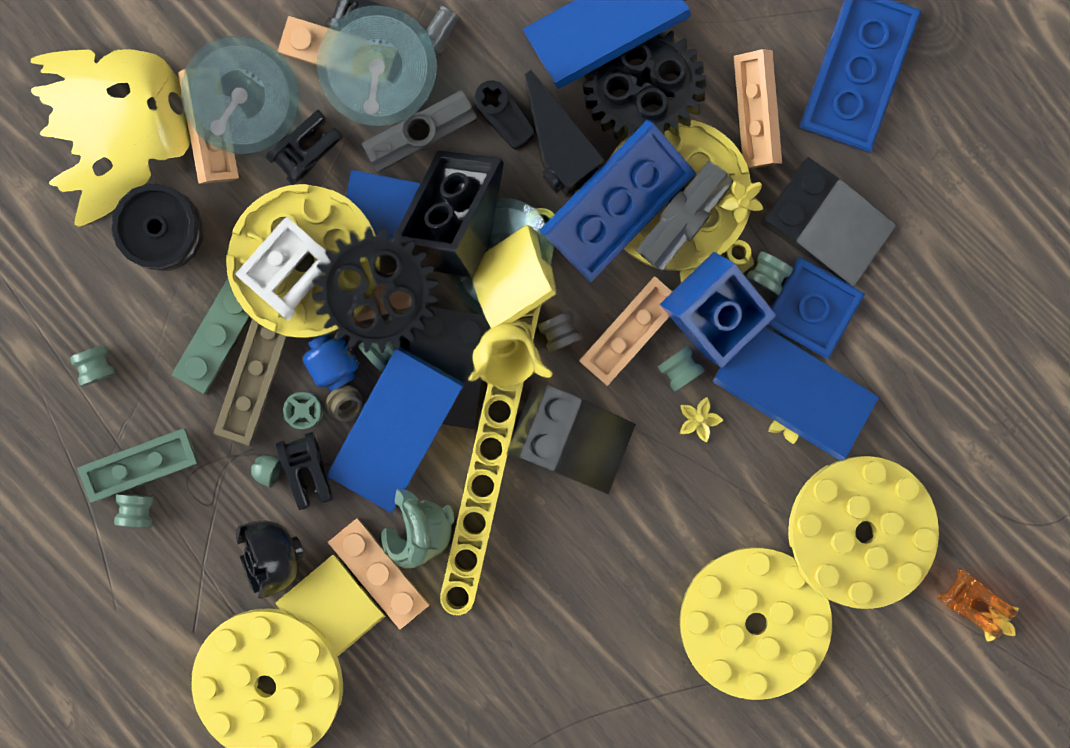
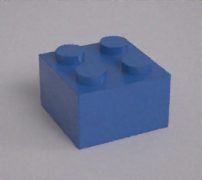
[659,252,776,368]

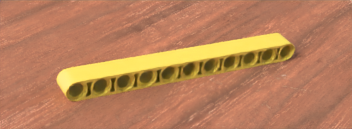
[440,208,555,615]

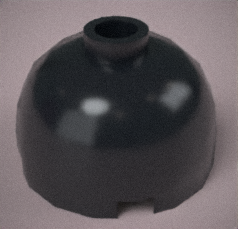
[236,520,303,599]

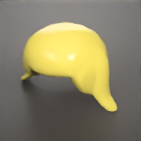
[469,325,552,387]

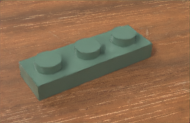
[171,279,251,394]
[77,428,199,503]

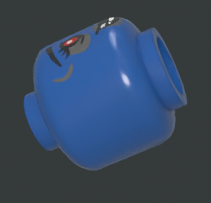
[303,334,359,391]

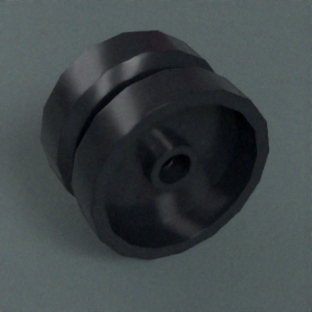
[111,184,204,271]

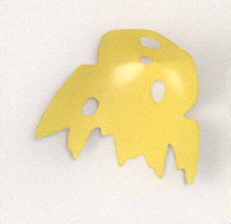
[31,49,191,227]

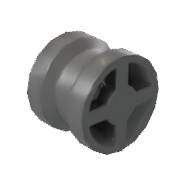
[537,311,583,353]

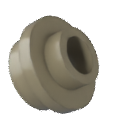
[325,385,362,422]

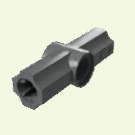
[362,90,478,173]
[636,161,733,272]

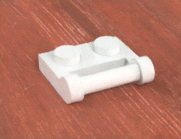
[235,216,331,321]

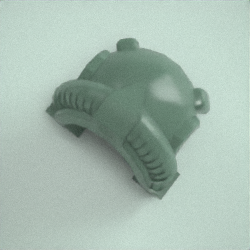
[381,489,454,568]

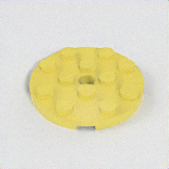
[611,120,752,271]
[226,184,381,338]
[788,456,939,609]
[680,547,832,700]
[192,608,343,748]

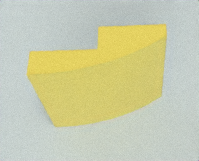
[472,224,556,329]
[275,554,386,657]

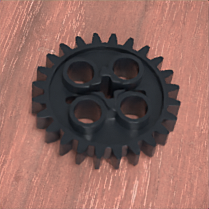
[582,31,706,140]
[312,226,438,353]

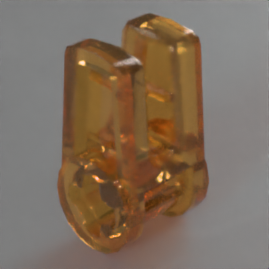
[937,568,1018,640]

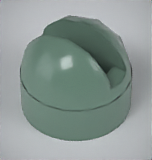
[251,455,282,488]

